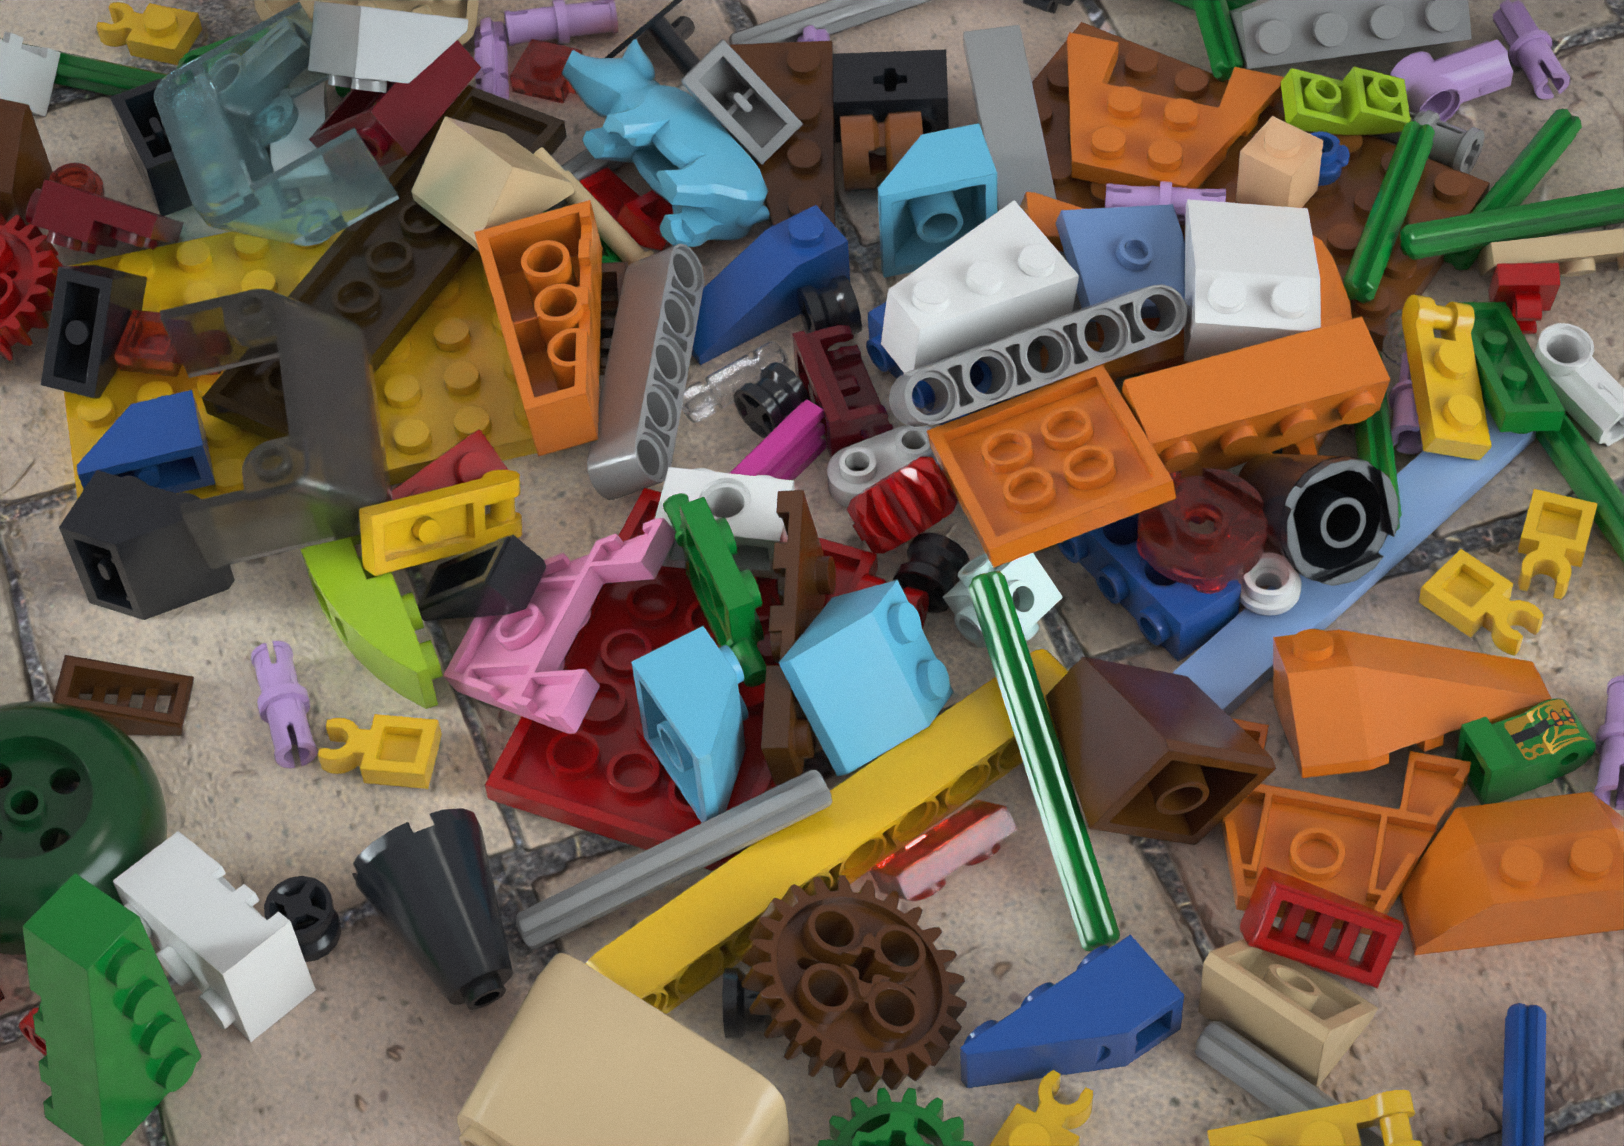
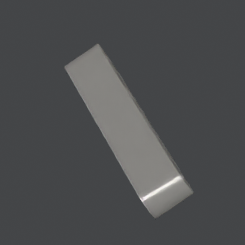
[587,244,704,500]
[889,284,1187,427]

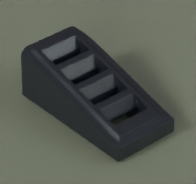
[417,535,546,621]

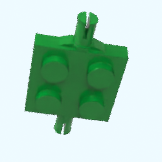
[663,493,766,687]

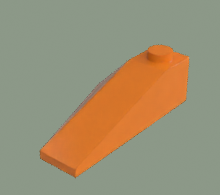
[1273,629,1552,778]

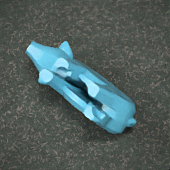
[562,39,770,247]

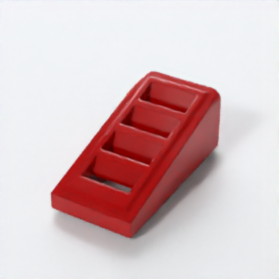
[1240,867,1404,989]

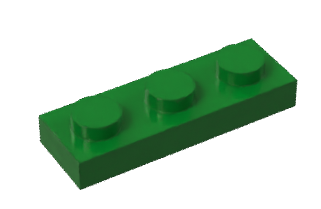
[1458,302,1566,434]

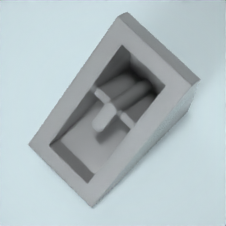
[680,39,803,165]

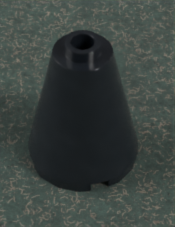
[1236,453,1399,586]
[352,808,513,1010]

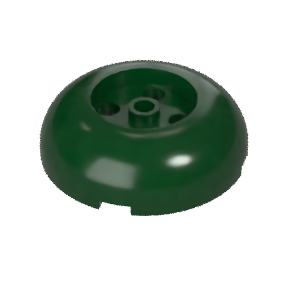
[0,701,167,955]

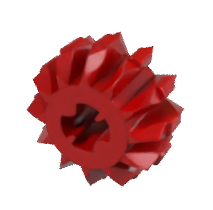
[847,457,958,554]

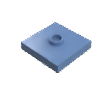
[1055,204,1185,322]

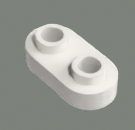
[827,425,942,507]

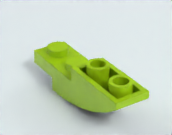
[300,487,443,709]

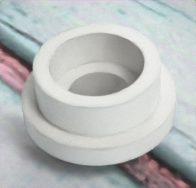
[1236,553,1301,616]

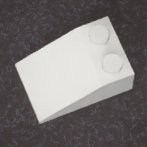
[1184,199,1321,362]

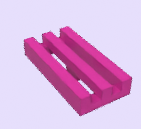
[730,399,826,480]

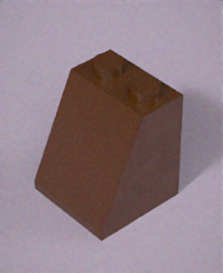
[1045,657,1276,845]

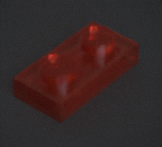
[869,800,1018,901]

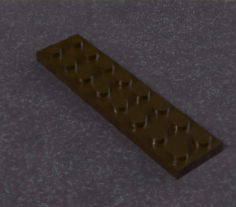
[202,85,567,456]

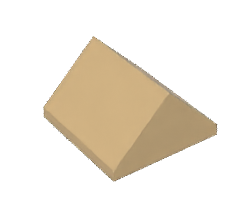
[411,117,575,251]
[1198,938,1378,1088]

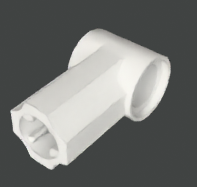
[1534,323,1624,447]

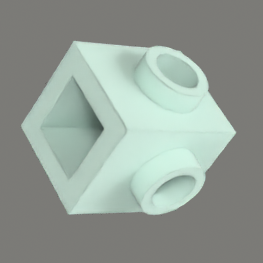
[943,553,1063,648]

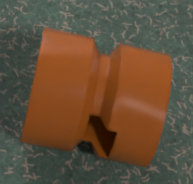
[840,111,923,191]

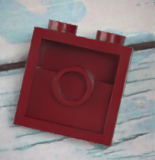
[26,179,184,254]

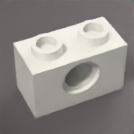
[655,467,795,579]

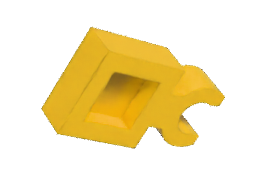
[96,2,202,65]
[1518,489,1598,600]
[1418,549,1544,656]
[317,714,442,789]
[989,1070,1093,1146]

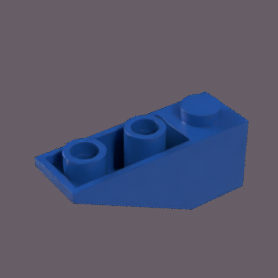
[960,934,1184,1088]

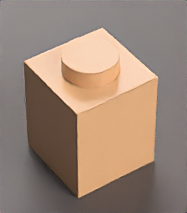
[1236,116,1323,208]

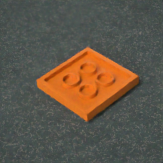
[927,364,1176,568]

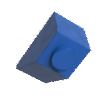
[76,390,216,493]

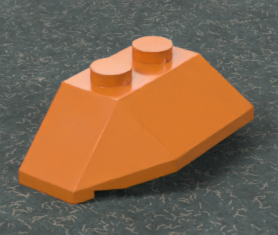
[1399,791,1624,955]

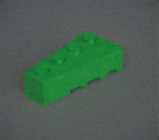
[23,873,202,1146]

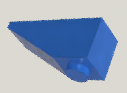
[691,205,850,365]

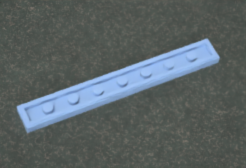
[1173,401,1536,715]

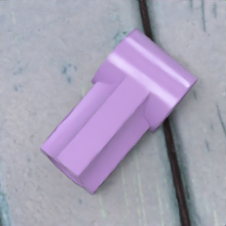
[1390,39,1513,122]

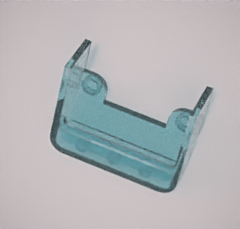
[154,2,399,246]

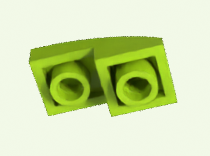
[1280,66,1411,135]

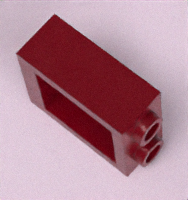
[309,40,481,181]

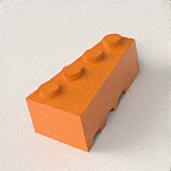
[474,200,602,457]
[1121,316,1391,489]

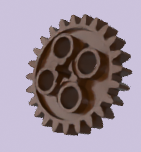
[741,875,967,1092]

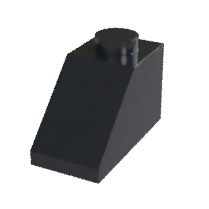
[41,265,147,398]

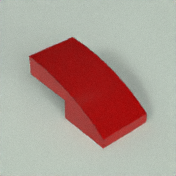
[579,167,673,251]

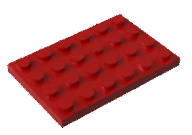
[485,487,878,871]

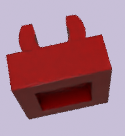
[1488,263,1560,334]

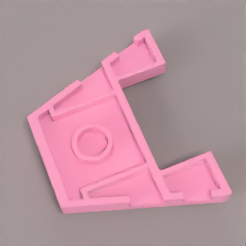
[443,518,676,734]

